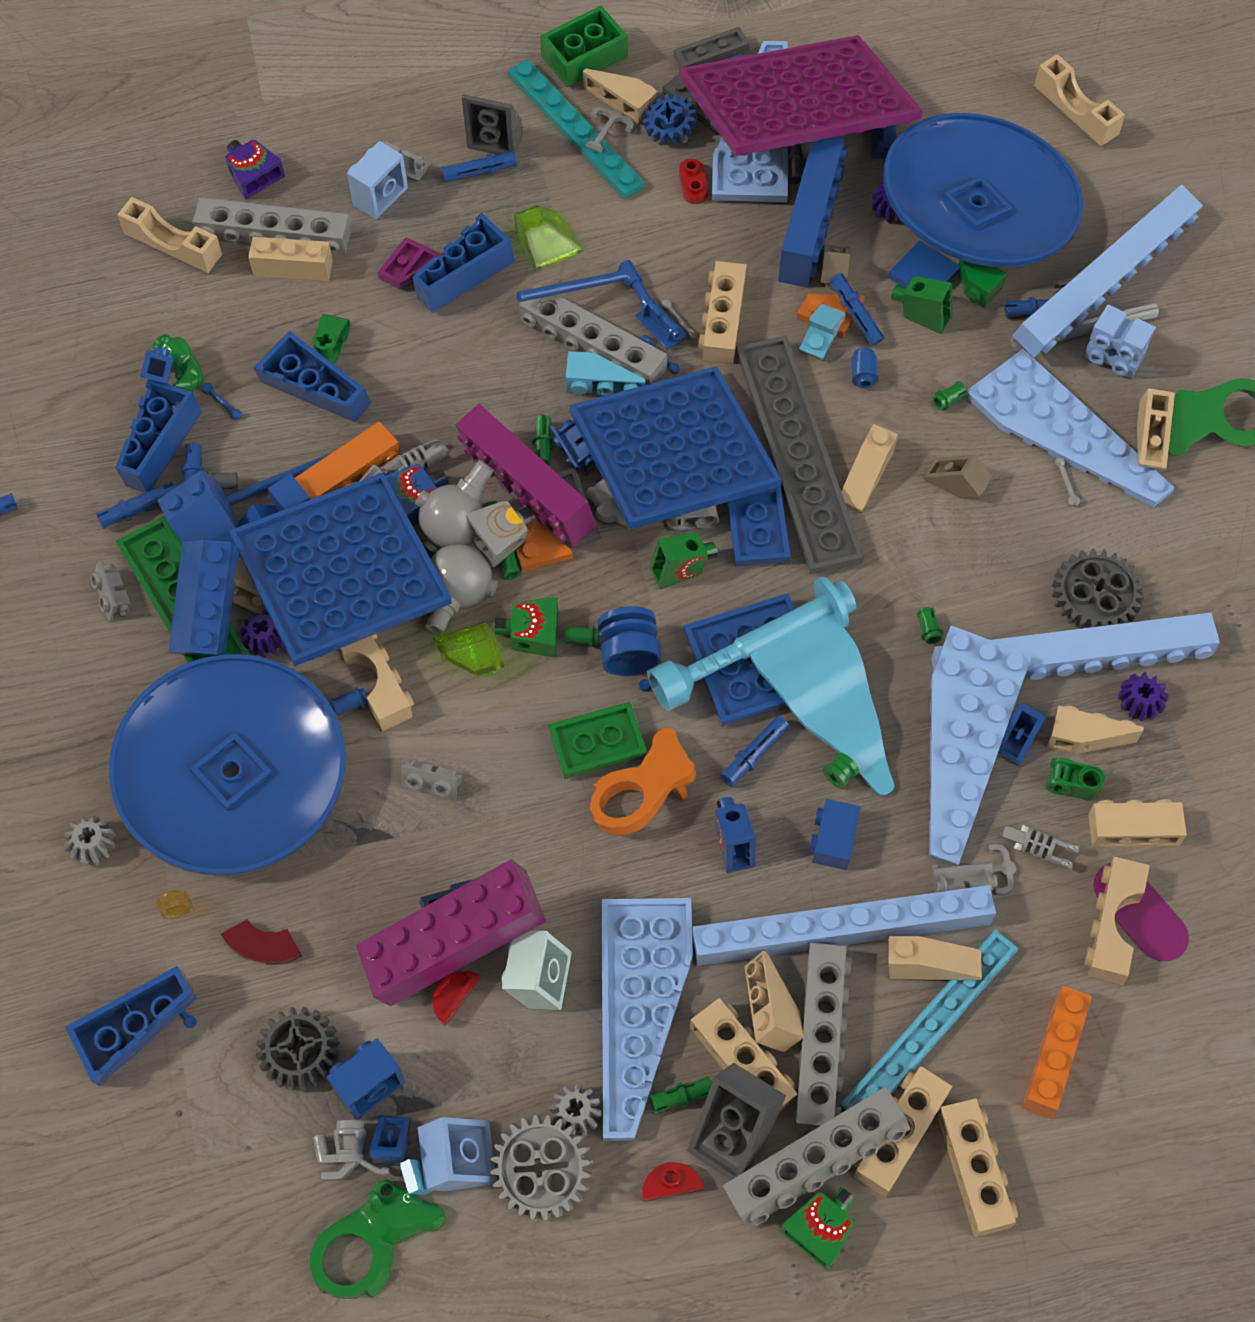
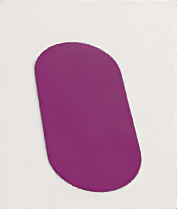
[1094,863,1189,961]

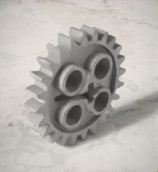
[490,1114,593,1220]

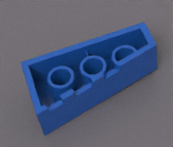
[412,212,515,313]
[253,331,371,422]
[116,379,202,493]
[65,966,197,1086]

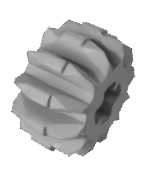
[64,815,116,866]
[549,1084,602,1138]

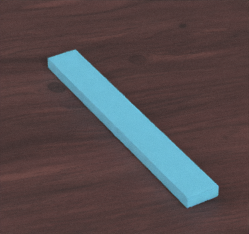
[840,929,1019,1111]

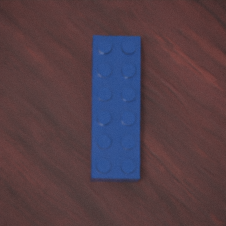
[778,136,848,288]

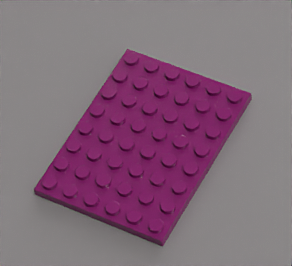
[679,35,923,156]

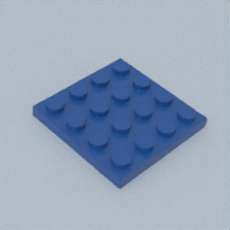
[683,593,795,727]

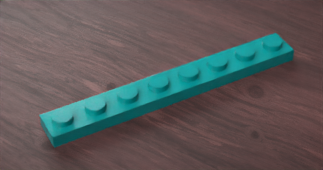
[508,59,644,200]

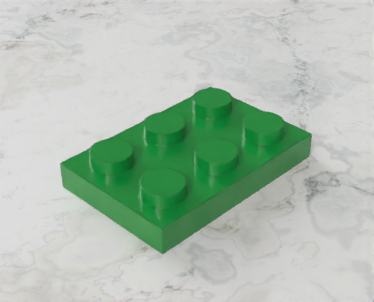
[548,702,647,780]

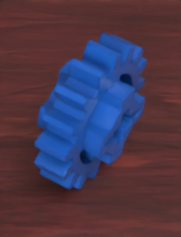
[643,94,697,145]

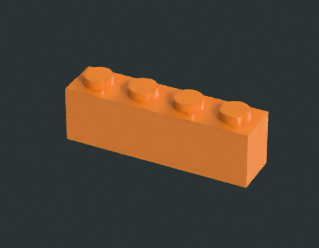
[294,421,401,500]
[1021,986,1092,1119]

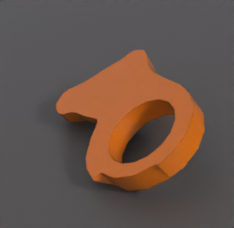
[590,728,697,836]

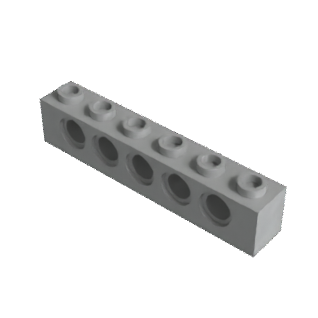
[193,197,351,254]
[519,284,667,385]
[794,943,851,1132]
[722,1086,910,1228]

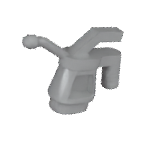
[313,1120,390,1180]

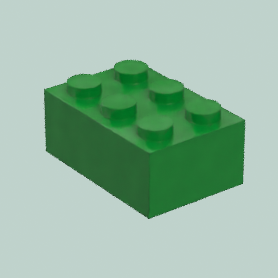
[540,5,628,87]

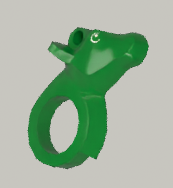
[1168,378,1255,456]
[310,1179,446,1299]

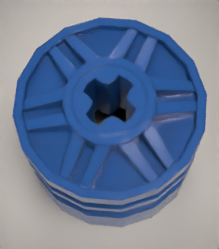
[597,606,661,676]

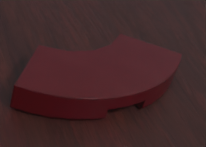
[221,919,303,965]

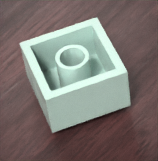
[502,930,572,1010]

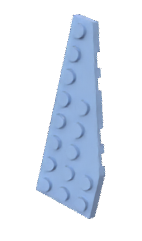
[712,41,788,202]
[965,349,1175,508]
[929,625,1032,866]
[602,898,693,1141]

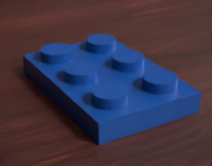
[727,487,790,566]

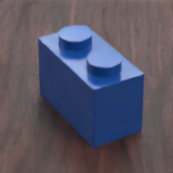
[809,799,861,870]

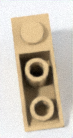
[1047,705,1144,754]
[744,951,804,1052]

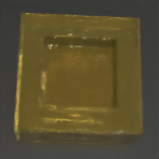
[157,890,194,919]

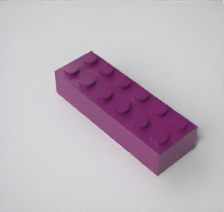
[455,404,597,548]
[356,859,546,1007]

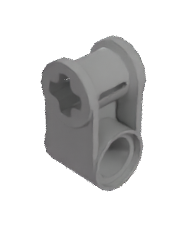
[665,505,719,532]

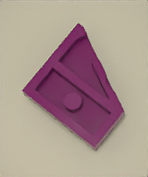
[378,237,441,289]

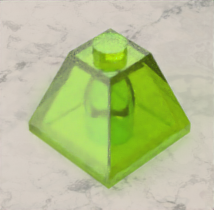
[514,205,583,270]
[432,621,504,676]

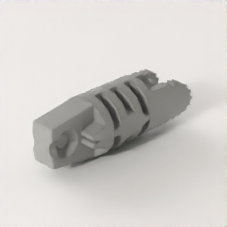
[380,439,449,476]
[1002,824,1080,870]

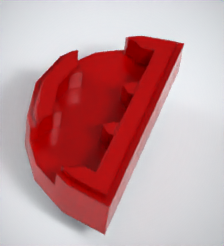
[433,971,481,1027]
[642,1162,704,1202]

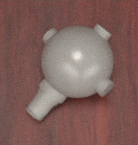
[415,460,495,553]
[425,542,498,635]

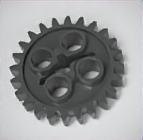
[1052,548,1144,629]

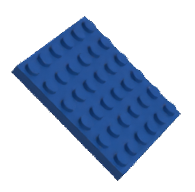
[569,366,782,530]
[229,472,452,667]

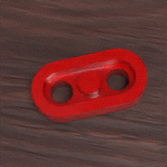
[679,159,708,204]

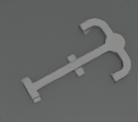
[586,107,634,152]
[931,844,1016,896]

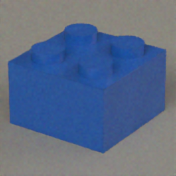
[326,1038,406,1120]

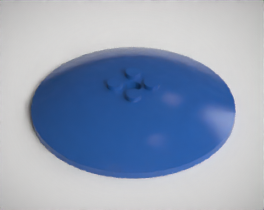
[883,113,1083,267]
[109,654,346,876]

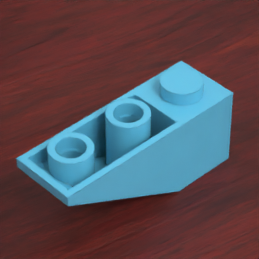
[566,351,645,396]

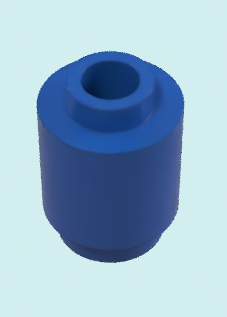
[851,348,878,389]

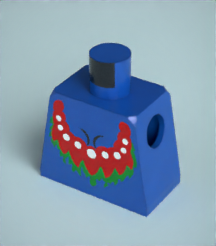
[385,464,449,526]
[715,797,756,873]

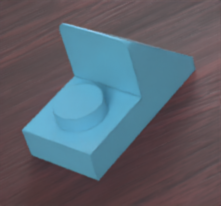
[799,303,846,361]

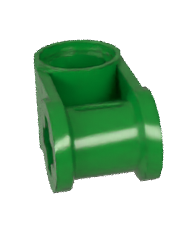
[312,314,350,363]
[1045,757,1105,801]

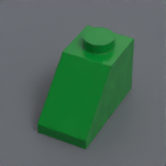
[958,260,1007,308]

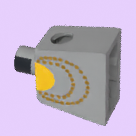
[466,501,534,567]

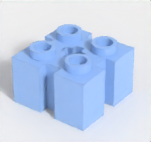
[1084,305,1156,380]

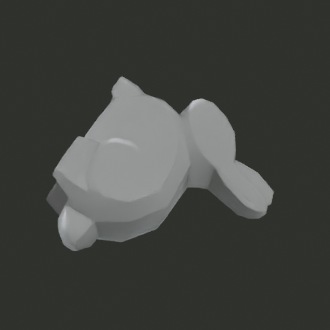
[586,479,627,527]

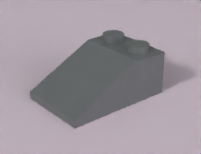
[462,94,523,156]
[687,1063,786,1180]

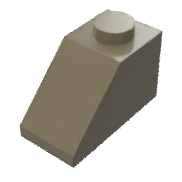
[821,245,850,288]
[923,454,992,498]

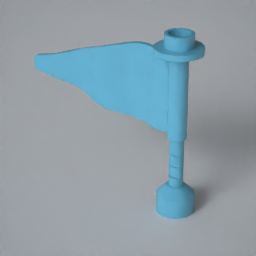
[647,577,895,796]

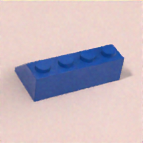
[168,540,239,657]

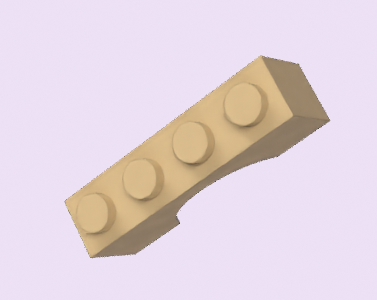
[1034,54,1125,146]
[117,197,222,273]
[338,634,414,732]
[1084,857,1150,985]

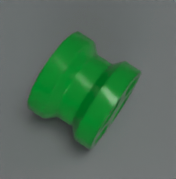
[823,752,860,789]

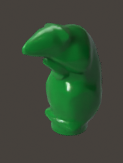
[152,334,204,392]

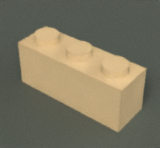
[248,237,333,281]
[1088,799,1187,847]

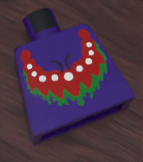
[225,140,285,200]

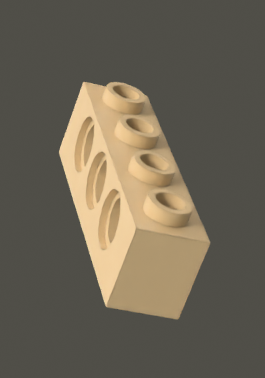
[698,261,747,364]
[690,998,798,1115]
[853,1066,953,1198]
[936,1098,1018,1238]

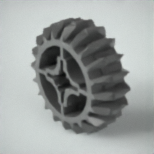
[256,1007,340,1091]

